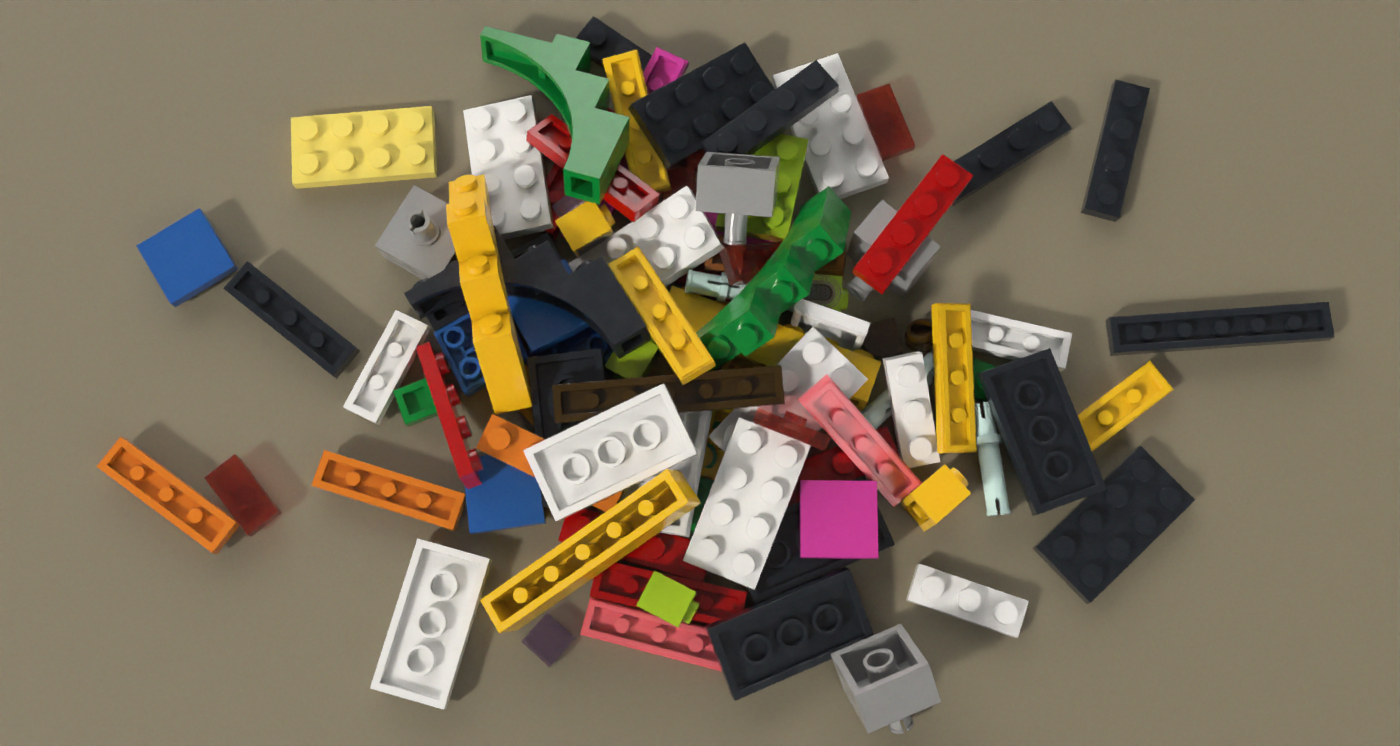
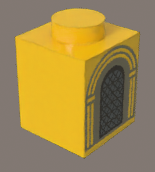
[555,201,616,257]

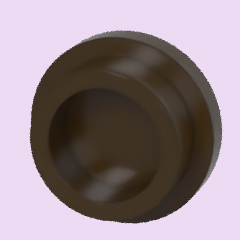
[904,318,933,352]

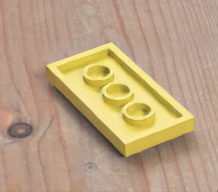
[291,106,437,189]

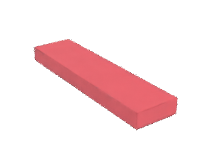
[798,374,922,507]
[580,597,722,672]

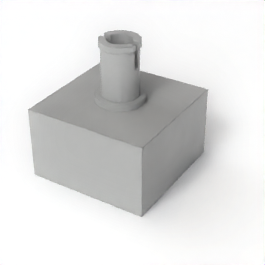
[696,152,780,245]
[375,185,458,279]
[846,200,941,301]
[831,624,941,734]

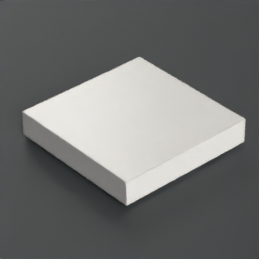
[790,299,870,351]

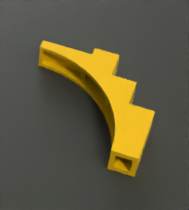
[446,174,532,415]

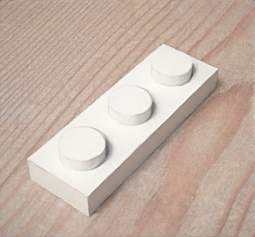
[343,310,431,425]
[971,310,1072,371]
[882,351,940,468]
[906,564,1029,638]

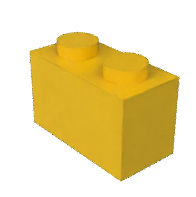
[900,464,971,532]

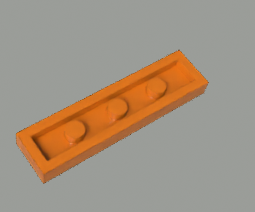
[476,414,625,512]
[96,436,241,554]
[311,450,466,531]

